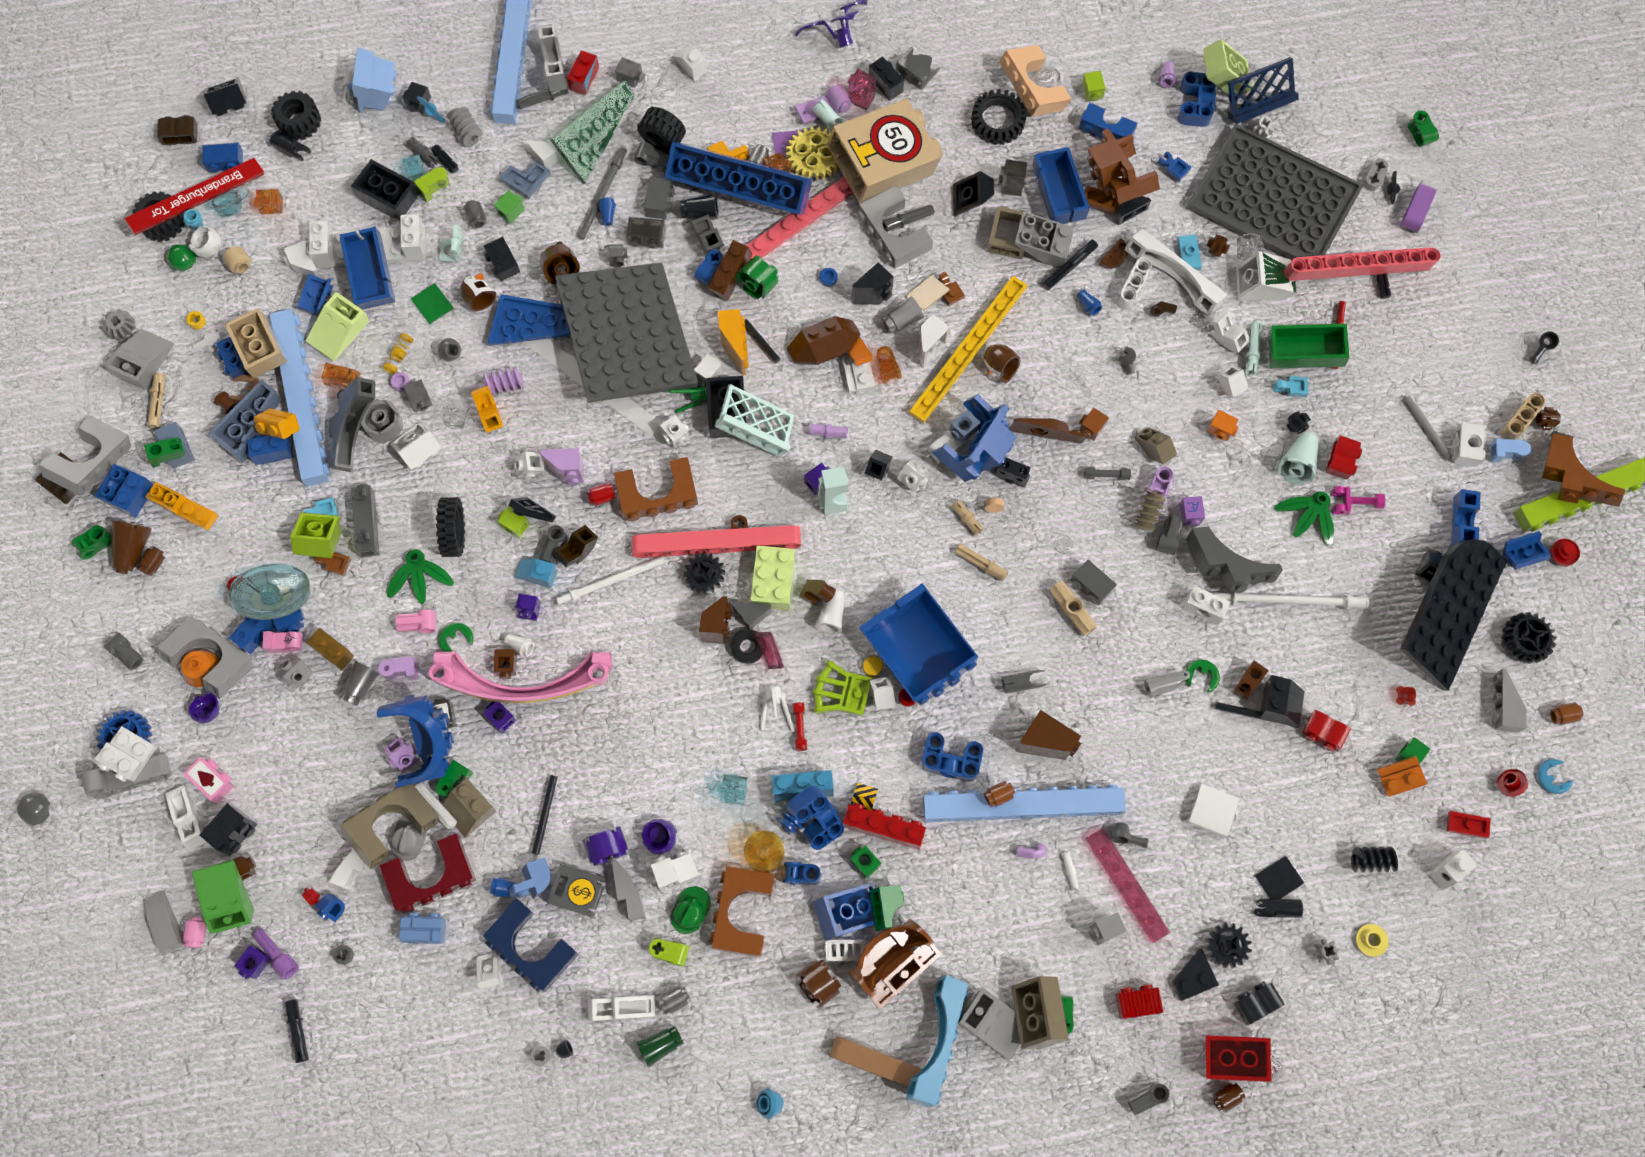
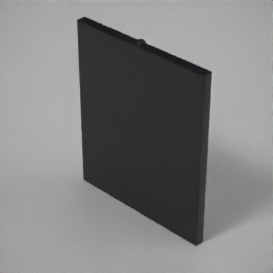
[1255,856,1304,899]

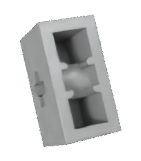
[1089,912,1127,945]

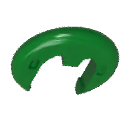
[439,623,474,652]
[1185,659,1220,693]

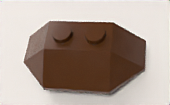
[787,316,860,365]

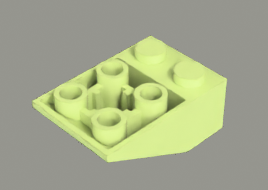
[306,292,370,361]

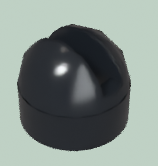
[556,1040,574,1058]

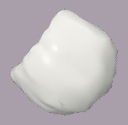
[188,226,222,258]

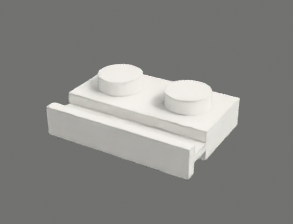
[842,357,875,394]

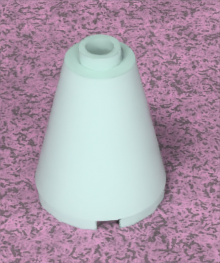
[1278,432,1318,485]

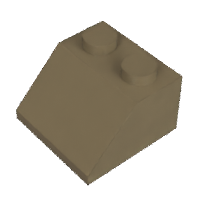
[442,778,496,838]

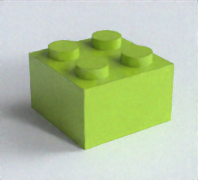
[290,512,342,558]

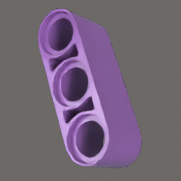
[1400,183,1437,233]

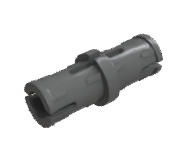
[406,137,439,167]

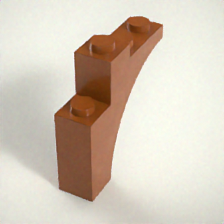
[1542,433,1625,507]

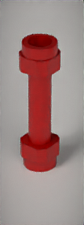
[792,702,807,751]

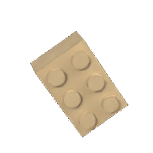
[225,308,288,378]

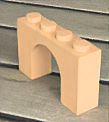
[999,45,1072,117]

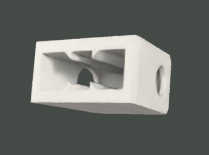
[1428,849,1477,890]

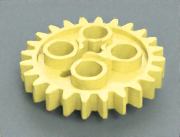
[786,126,839,181]

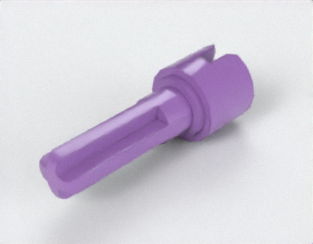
[253,928,299,980]

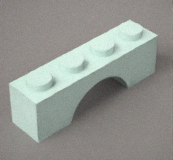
[818,467,848,515]

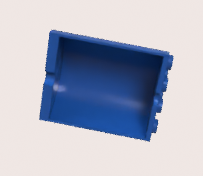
[859,583,979,706]

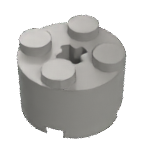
[361,399,404,444]

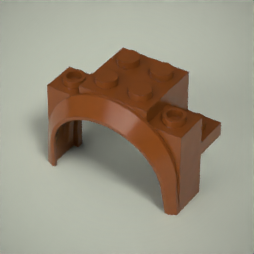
[1087,128,1160,204]

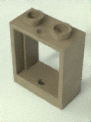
[987,206,1032,260]

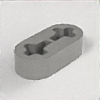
[1363,158,1388,191]

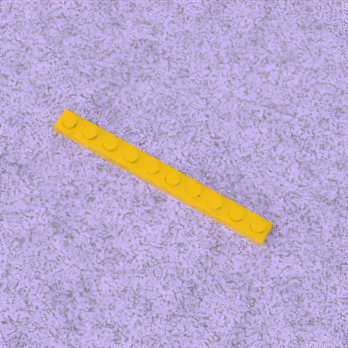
[909,276,1028,424]

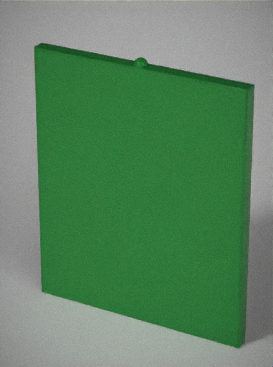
[411,283,454,324]

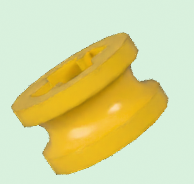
[186,311,206,330]

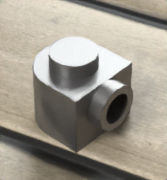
[608,244,628,267]

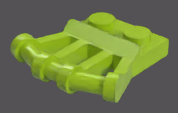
[812,660,872,717]

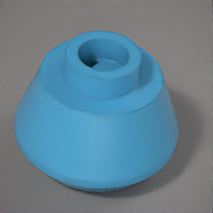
[757,1089,784,1119]

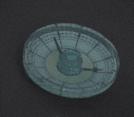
[229,564,311,620]

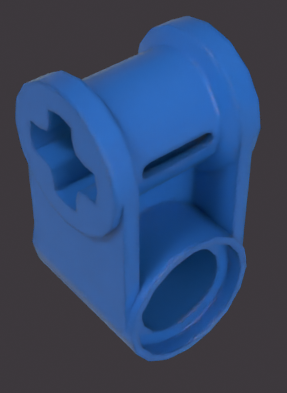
[694,250,723,286]
[782,862,822,885]

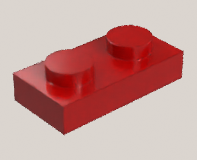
[1447,811,1491,839]

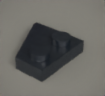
[508,497,556,523]
[1172,948,1219,1001]

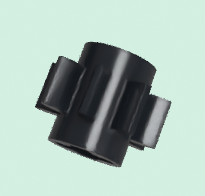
[1286,411,1311,434]

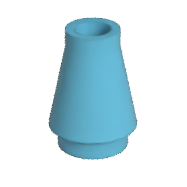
[183,209,204,230]

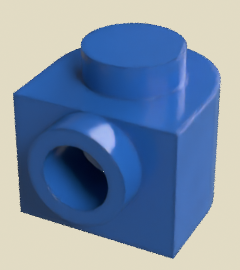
[315,894,345,922]

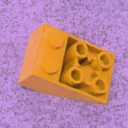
[718,309,749,375]

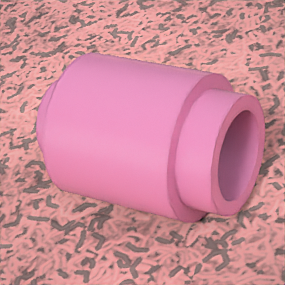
[182,917,206,948]

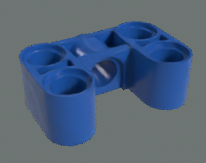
[1177,72,1216,127]
[921,732,983,781]
[787,786,844,850]

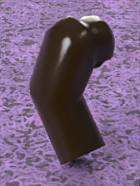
[1151,301,1178,317]

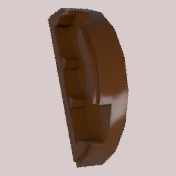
[1099,238,1128,269]

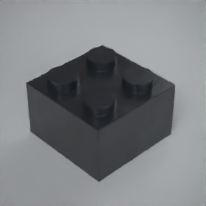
[199,803,258,856]

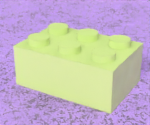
[1203,39,1253,96]
[751,546,795,611]

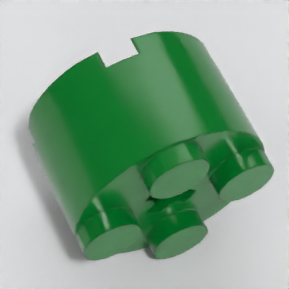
[736,255,778,299]

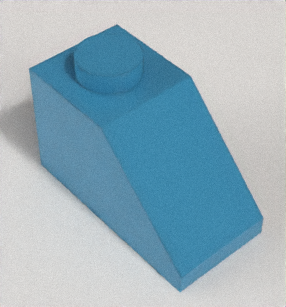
[515,559,557,588]

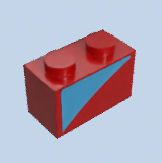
[567,50,599,96]

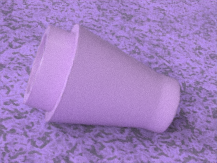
[1159,61,1176,88]

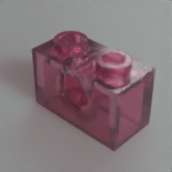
[847,69,876,111]

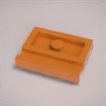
[1377,756,1428,797]

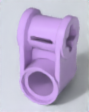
[1146,466,1173,505]

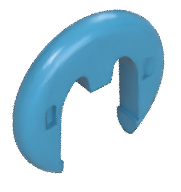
[1537,759,1574,794]

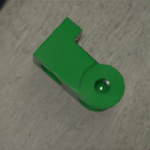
[144,438,185,468]
[436,760,473,799]

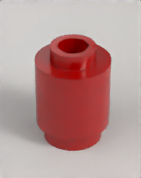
[587,483,616,507]

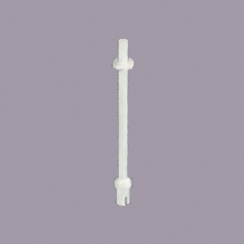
[1213,592,1369,610]

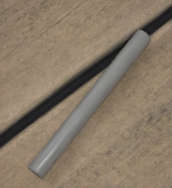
[1404,395,1452,460]

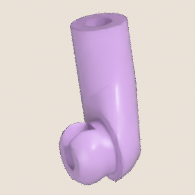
[1017,843,1047,859]

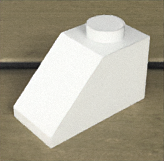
[673,47,708,81]
[284,241,322,279]

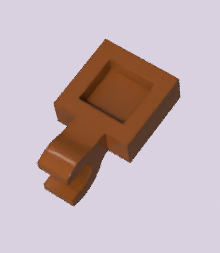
[938,272,965,306]
[314,553,351,577]

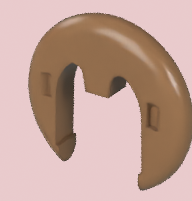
[230,374,260,403]

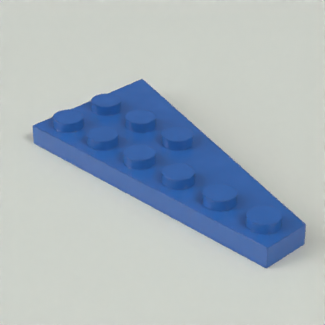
[487,294,570,346]

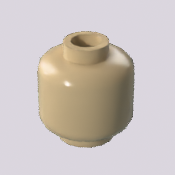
[223,246,251,273]

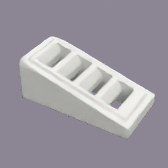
[825,940,866,962]

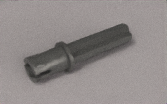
[517,87,569,109]
[883,205,935,232]

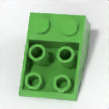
[192,860,254,934]

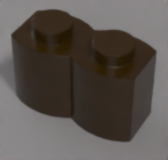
[157,115,198,145]

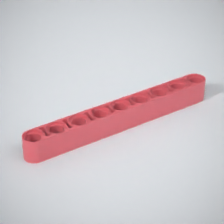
[1284,247,1441,281]
[631,525,802,558]

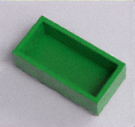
[1268,324,1350,369]

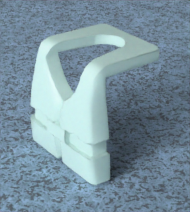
[439,224,463,262]

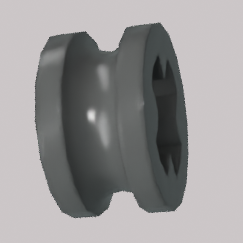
[333,945,354,965]

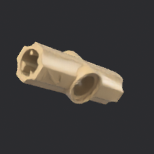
[1049,580,1097,637]

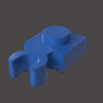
[1158,151,1191,182]

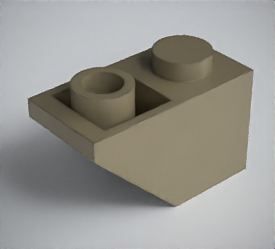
[1134,427,1177,465]

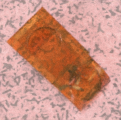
[321,363,360,387]

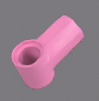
[396,610,436,633]

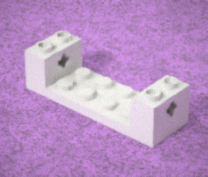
[309,214,426,268]

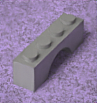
[538,24,567,92]

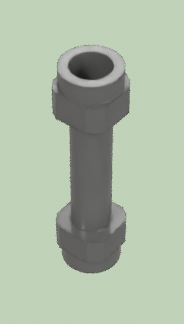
[1084,467,1131,480]

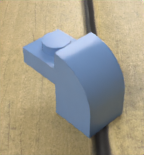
[508,858,550,899]

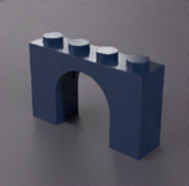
[483,898,579,992]

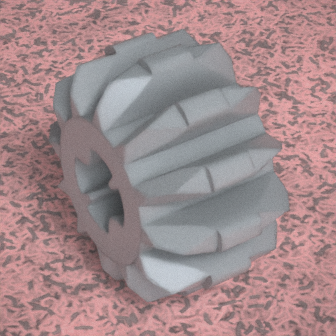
[101,309,136,341]

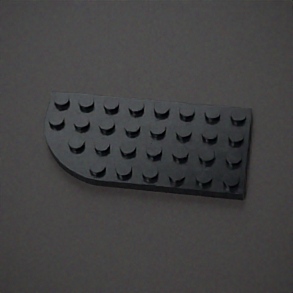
[1400,539,1507,691]

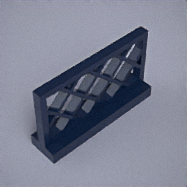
[1228,57,1299,124]

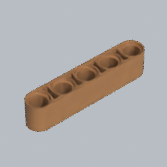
[829,1036,922,1087]

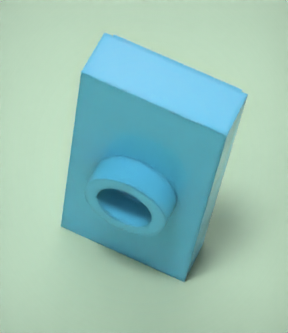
[1177,235,1202,270]

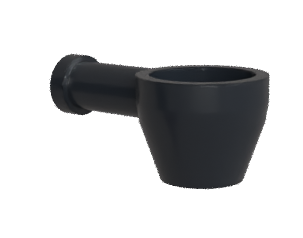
[1529,331,1559,364]

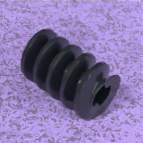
[1351,846,1398,873]

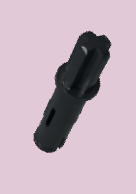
[285,999,309,1064]

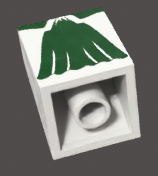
[1236,251,1297,300]

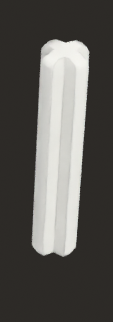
[415,782,457,830]

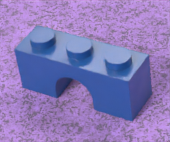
[1079,103,1138,140]
[1451,489,1481,547]

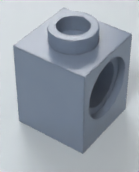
[950,409,981,444]

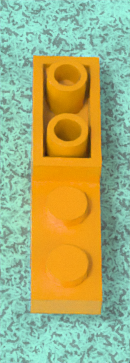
[145,482,219,531]

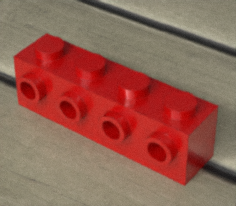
[843,803,926,850]

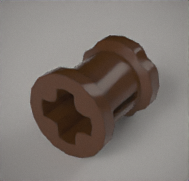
[214,391,238,415]

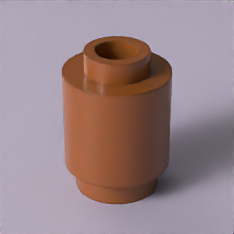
[1550,702,1583,725]
[984,781,1015,807]

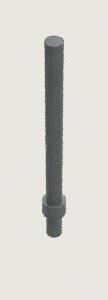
[578,147,627,240]

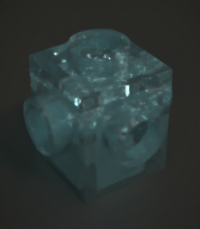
[717,774,748,805]

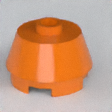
[181,650,220,687]

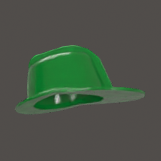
[671,886,711,934]

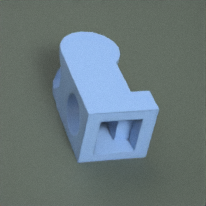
[1490,439,1531,463]

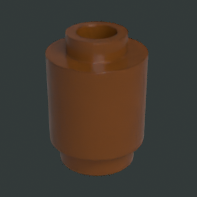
[137,547,165,576]
[1212,1083,1246,1113]

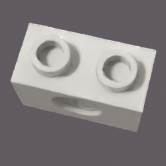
[1453,422,1487,467]
[1183,586,1230,625]

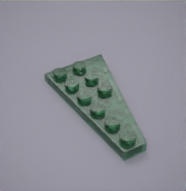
[550,80,635,184]

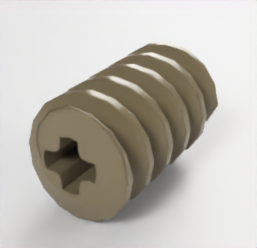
[1131,488,1166,531]

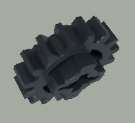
[684,552,726,594]
[1206,923,1252,969]

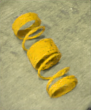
[383,333,414,374]

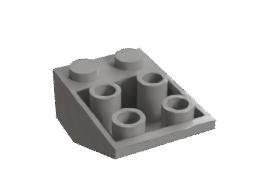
[1014,211,1074,268]
[105,329,174,390]
[958,987,1020,1061]

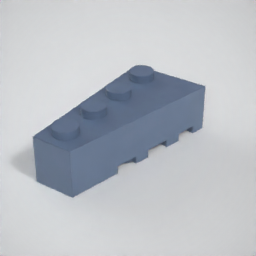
[208,379,282,464]

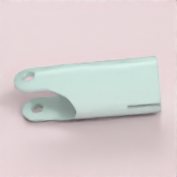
[811,98,844,131]

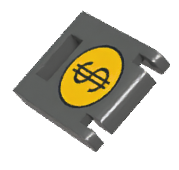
[547,864,607,918]

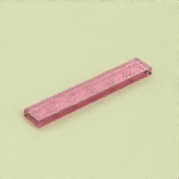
[1085,828,1171,944]

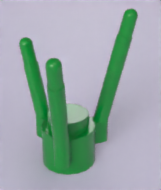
[669,386,707,413]

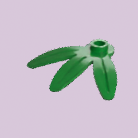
[1274,491,1334,545]
[387,549,454,604]

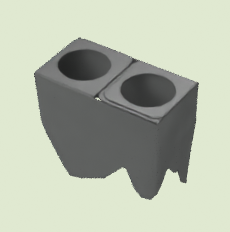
[896,47,940,90]

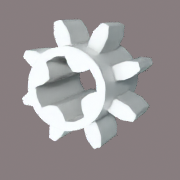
[1252,116,1275,138]

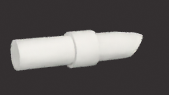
[1062,853,1079,891]

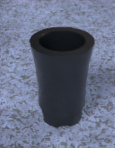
[680,194,718,219]

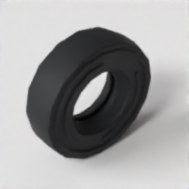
[730,629,765,664]

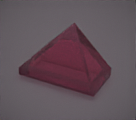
[756,631,784,669]

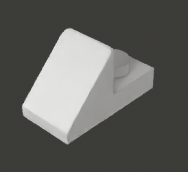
[477,951,503,989]

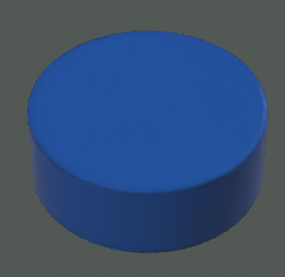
[820,268,838,287]

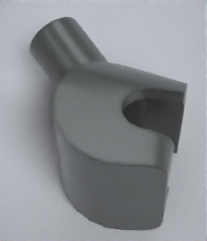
[1118,347,1136,375]

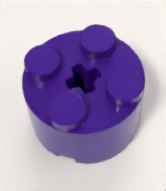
[582,826,628,866]

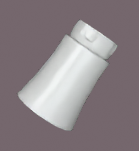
[815,590,845,634]

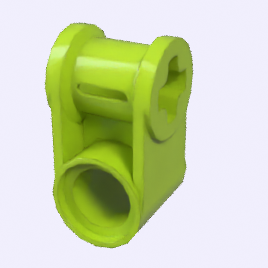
[649,939,690,967]

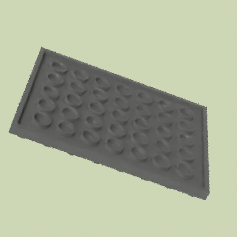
[1187,123,1364,259]
[555,262,698,403]

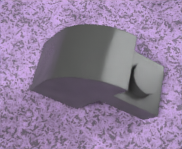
[692,215,724,254]

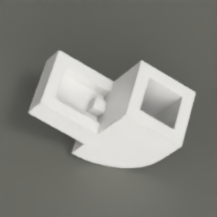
[1211,309,1250,353]

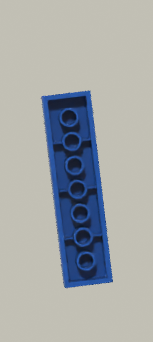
[665,142,813,215]

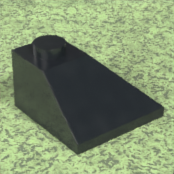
[953,171,994,216]

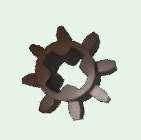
[1206,234,1230,257]
[1536,407,1561,430]

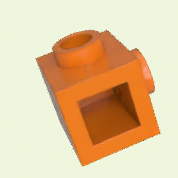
[1207,409,1239,441]

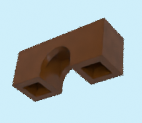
[708,240,753,301]

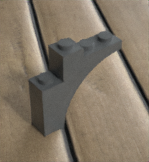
[329,377,375,472]
[1186,526,1283,593]

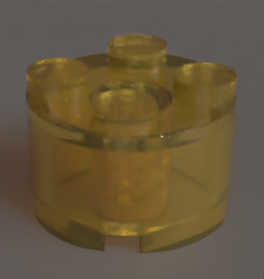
[744,830,785,873]

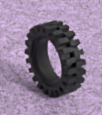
[971,89,1027,145]
[436,497,465,557]

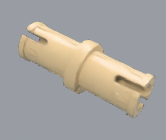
[951,500,984,536]

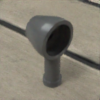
[1110,822,1149,848]

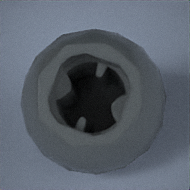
[438,338,461,361]

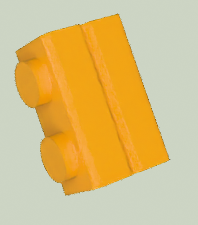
[254,408,300,439]

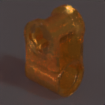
[876,346,902,384]

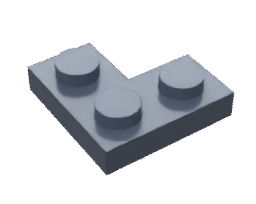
[500,161,551,199]

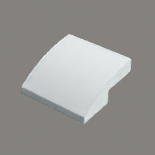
[1188,784,1239,838]

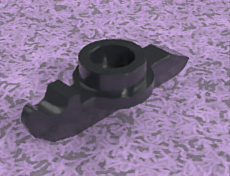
[1387,171,1400,205]

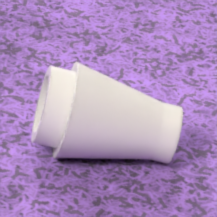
[504,634,535,657]

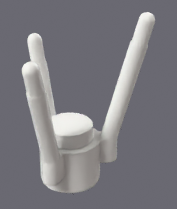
[760,687,795,732]

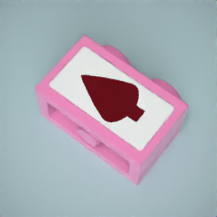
[183,757,235,804]

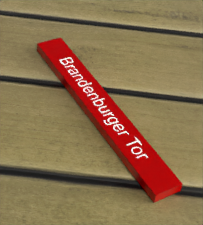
[124,158,264,235]

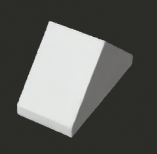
[528,140,566,168]

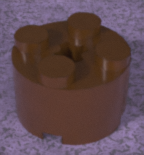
[540,244,580,285]
[795,959,842,1009]

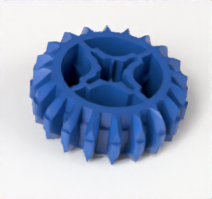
[96,710,153,749]

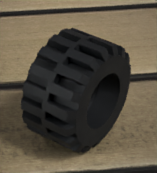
[271,90,321,141]
[637,106,686,153]
[132,191,185,242]

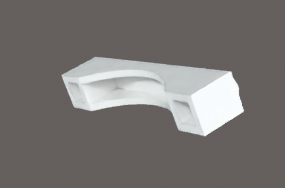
[1124,229,1227,316]

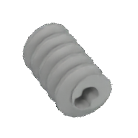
[447,107,482,147]

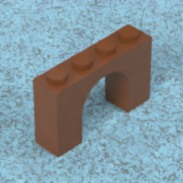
[614,457,698,521]
[709,866,775,958]

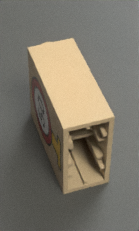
[827,98,942,204]

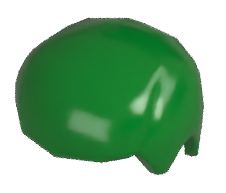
[167,244,196,272]

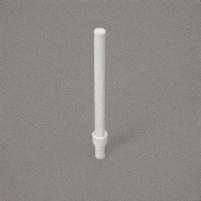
[556,556,666,605]

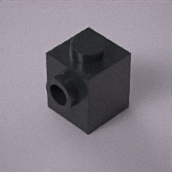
[403,81,431,114]
[864,450,893,481]

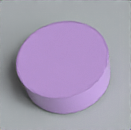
[390,372,410,392]

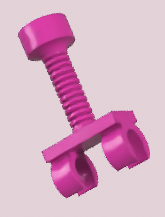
[1332,486,1386,515]

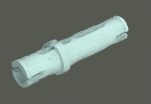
[1245,321,1263,375]

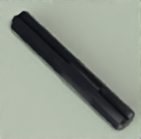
[1043,239,1098,290]

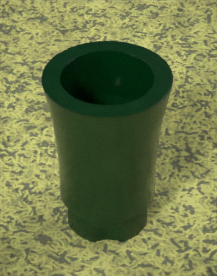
[636,1025,684,1068]

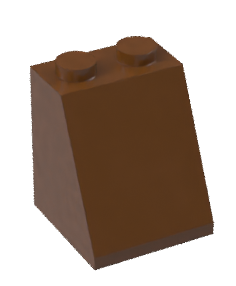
[1015,710,1081,760]

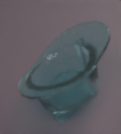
[207,187,249,217]

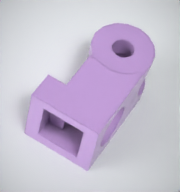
[378,657,419,680]

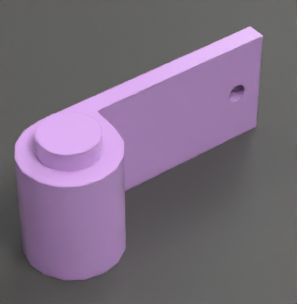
[795,84,852,124]

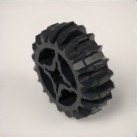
[1501,612,1557,664]

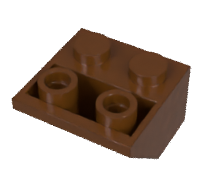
[699,596,732,644]

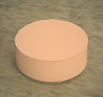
[985,498,1004,513]

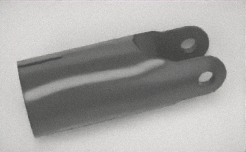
[1001,670,1048,694]

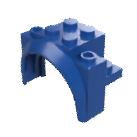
[932,394,1017,482]
[376,694,454,788]

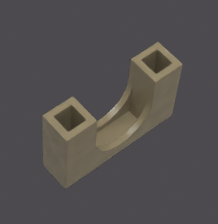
[341,784,439,870]

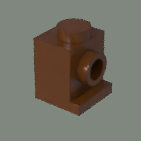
[494,649,517,680]
[232,856,257,881]

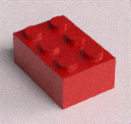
[1206,1035,1272,1082]

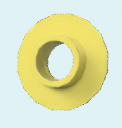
[1356,924,1389,957]

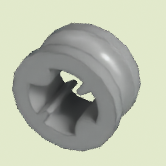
[530,1046,550,1066]

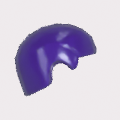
[188,692,220,723]

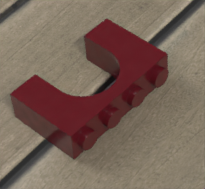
[379,833,476,914]

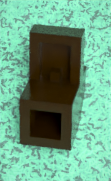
[553,525,598,568]

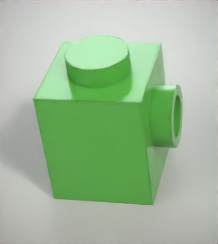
[494,190,525,224]

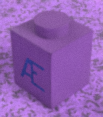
[1179,496,1205,527]

